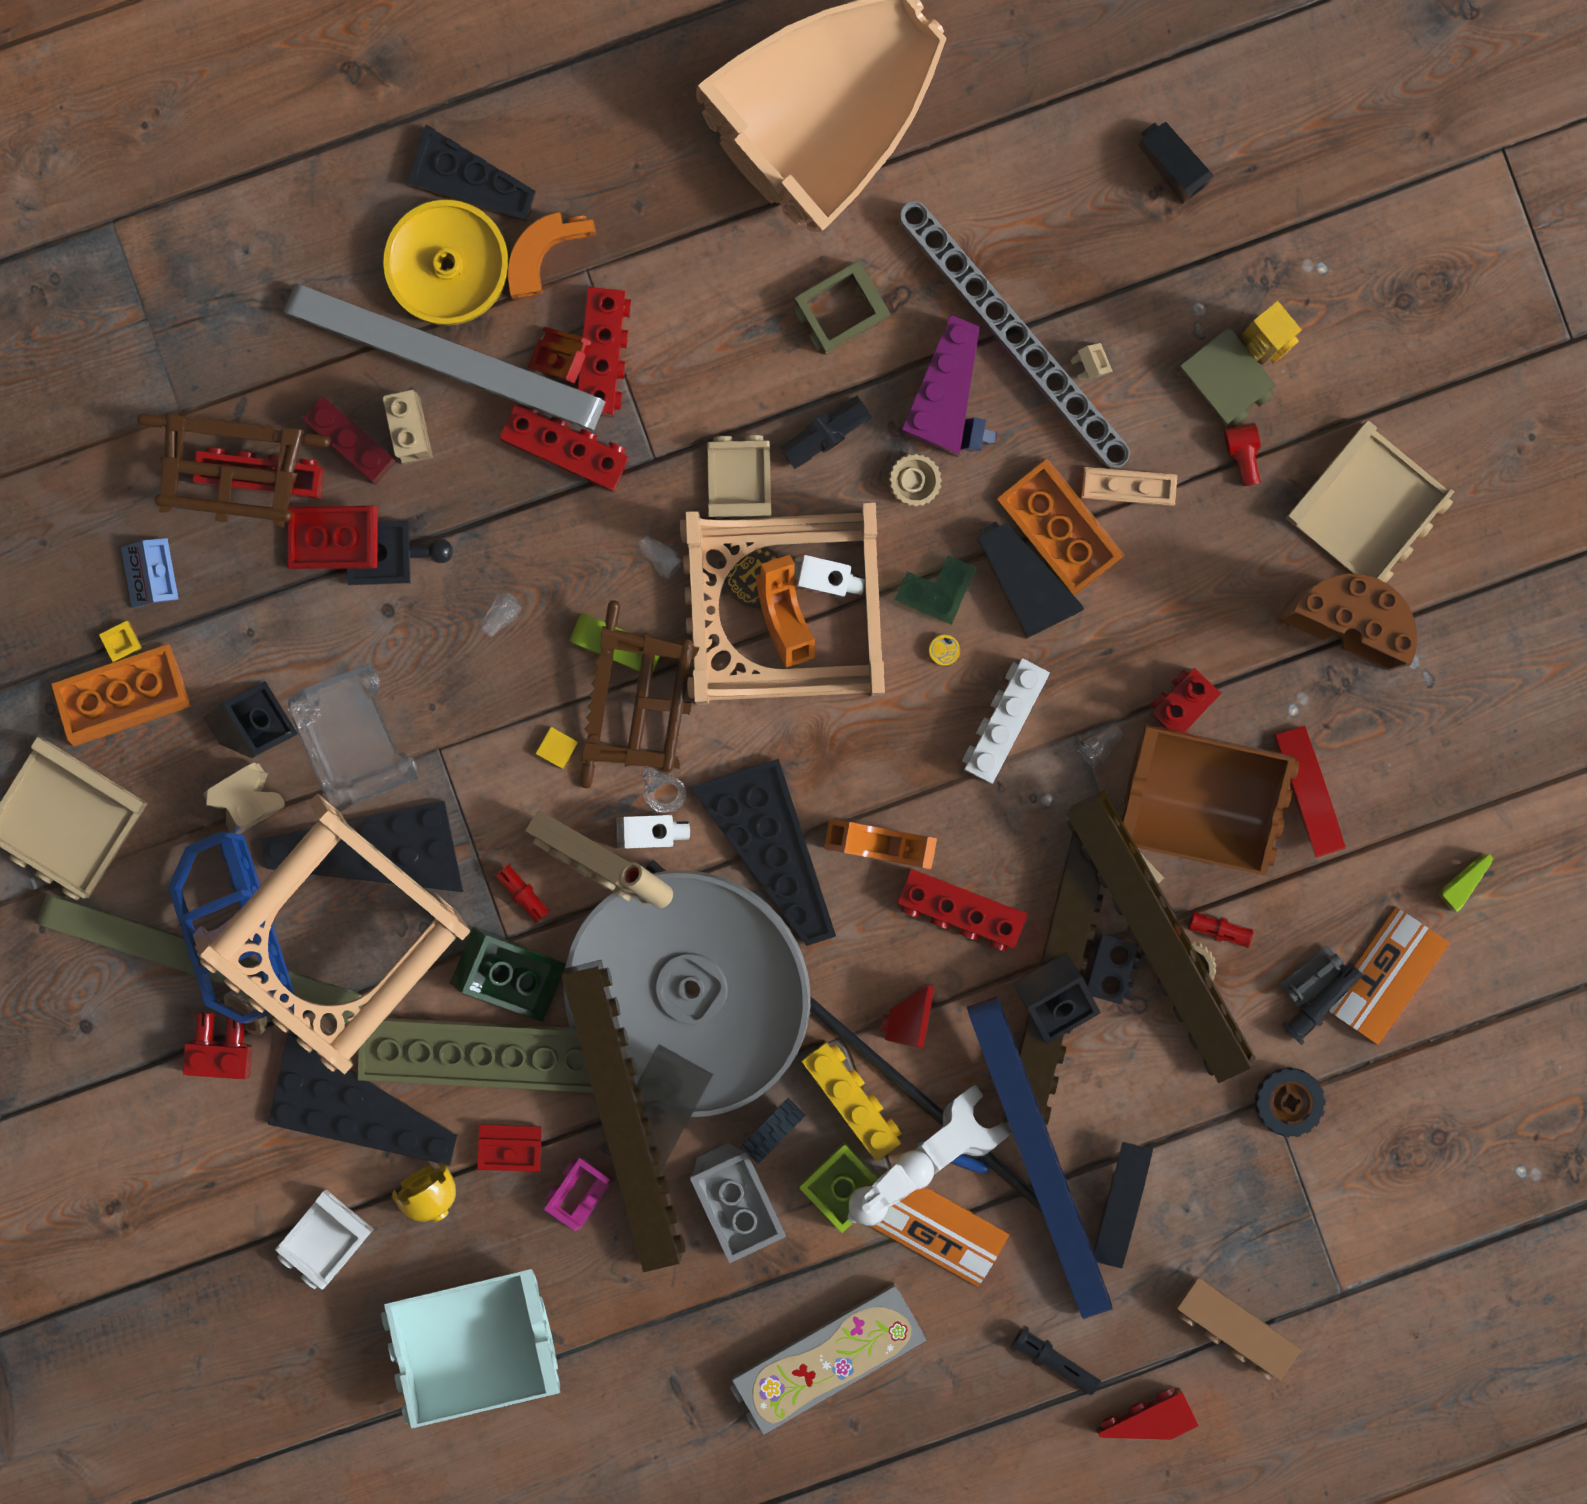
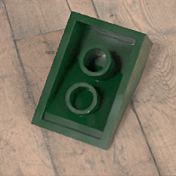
[450,926,566,1022]

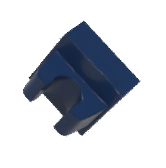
[960,417,997,452]

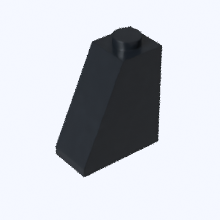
[1138,121,1214,204]

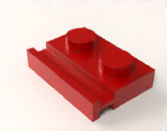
[527,326,591,383]
[477,1124,542,1172]

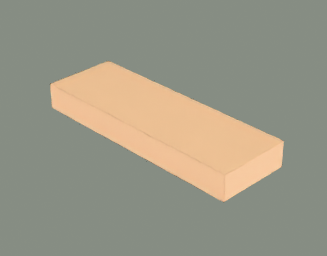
[1081,467,1177,506]

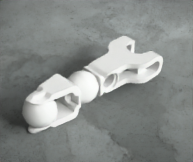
[848,1085,1012,1226]

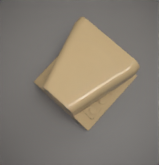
[203,762,285,834]

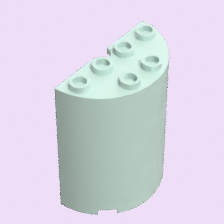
[381,1269,560,1429]

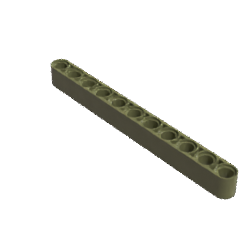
[36,893,364,1024]

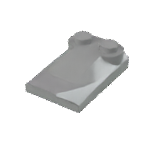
[690,1143,787,1264]

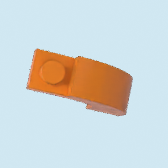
[508,212,597,299]
[756,554,815,668]
[824,818,937,869]

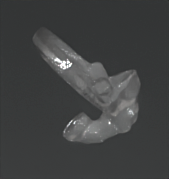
[641,767,686,813]

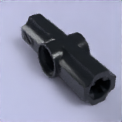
[780,395,872,470]

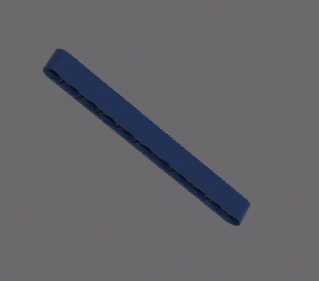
[967,996,1113,1320]

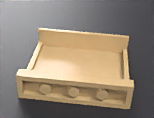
[1285,420,1455,583]
[0,737,148,900]

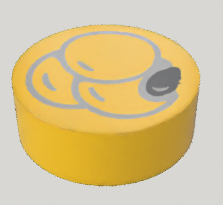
[929,635,960,666]

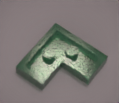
[895,555,976,625]

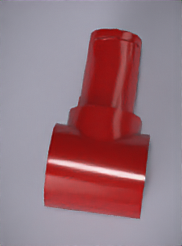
[1224,422,1261,487]

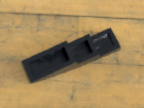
[1093,1141,1153,1268]

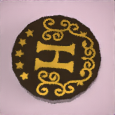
[725,546,780,607]

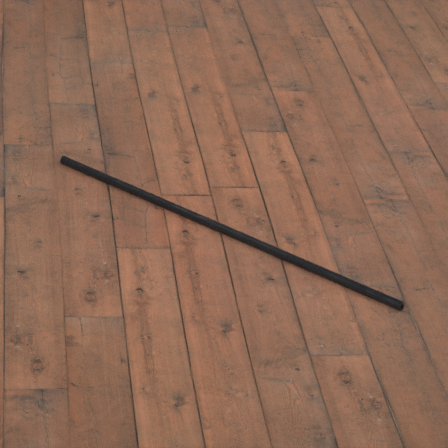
[645,860,1042,1212]

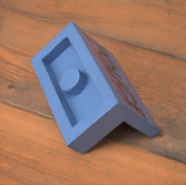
[121,538,179,608]

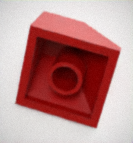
[880,983,934,1049]

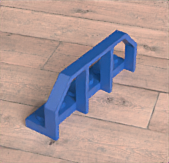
[168,831,295,1024]

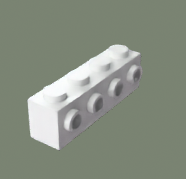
[962,658,1050,784]

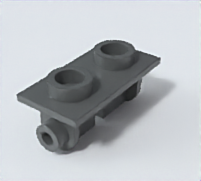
[1279,946,1345,1009]

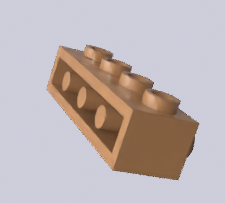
[1174,1275,1302,1381]

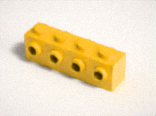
[1240,301,1302,365]
[802,1041,902,1162]

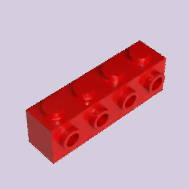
[578,287,632,417]
[500,404,630,492]
[193,447,325,500]
[897,868,1028,952]

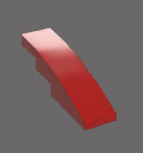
[1275,725,1346,858]

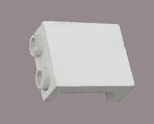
[275,1189,374,1290]

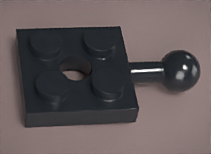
[347,521,453,586]

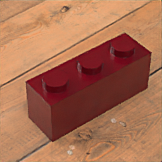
[302,396,397,484]

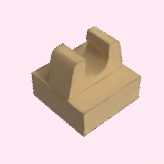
[1071,343,1113,380]

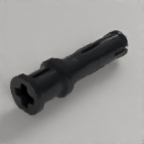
[1281,962,1364,1045]
[1010,1325,1101,1395]

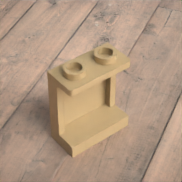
[383,390,433,464]
[707,435,771,519]

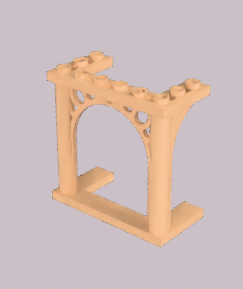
[680,503,885,705]
[193,793,470,1074]

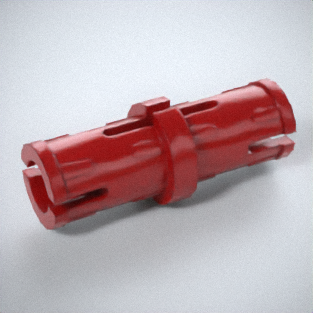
[494,863,550,923]
[1188,911,1254,948]

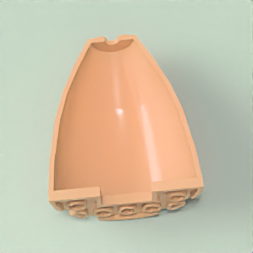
[696,0,947,232]

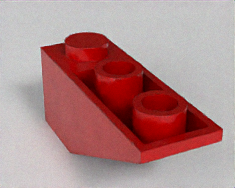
[1096,1387,1199,1440]

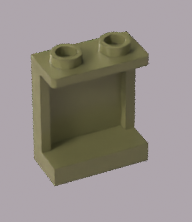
[1178,327,1276,427]

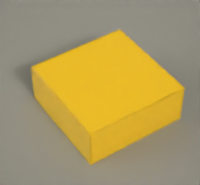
[99,621,142,662]
[536,727,579,769]

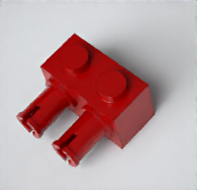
[1149,668,1222,732]
[183,1012,252,1080]

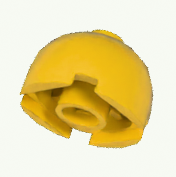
[392,1163,456,1222]

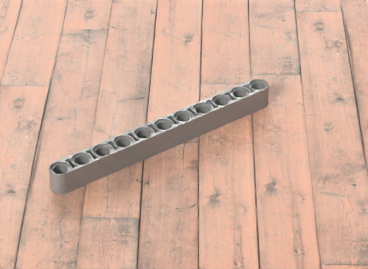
[900,201,1130,470]
[283,283,606,431]

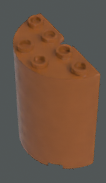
[1277,574,1417,671]
[1122,724,1299,875]

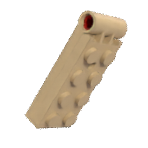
[525,810,673,908]

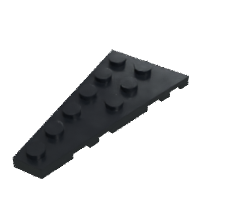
[690,758,836,946]
[261,801,464,892]
[268,1033,458,1166]

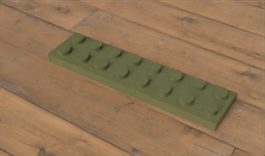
[358,1018,594,1093]

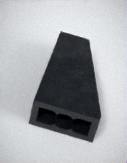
[977,521,1084,639]

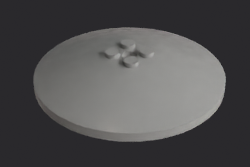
[564,870,810,1117]

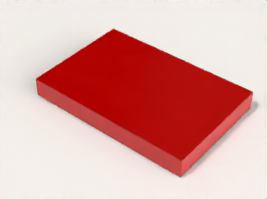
[287,505,378,570]

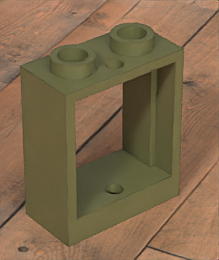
[793,260,891,355]

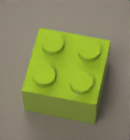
[799,1142,878,1233]

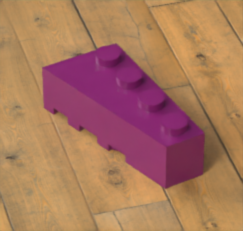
[901,315,980,457]

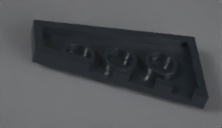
[408,124,536,222]

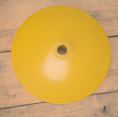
[383,200,509,326]

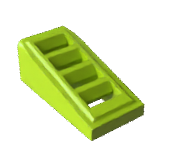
[1438,853,1494,913]

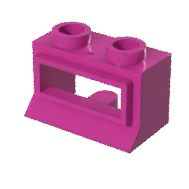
[544,1158,615,1231]

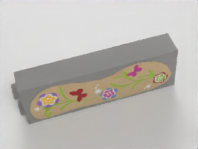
[730,1283,927,1435]

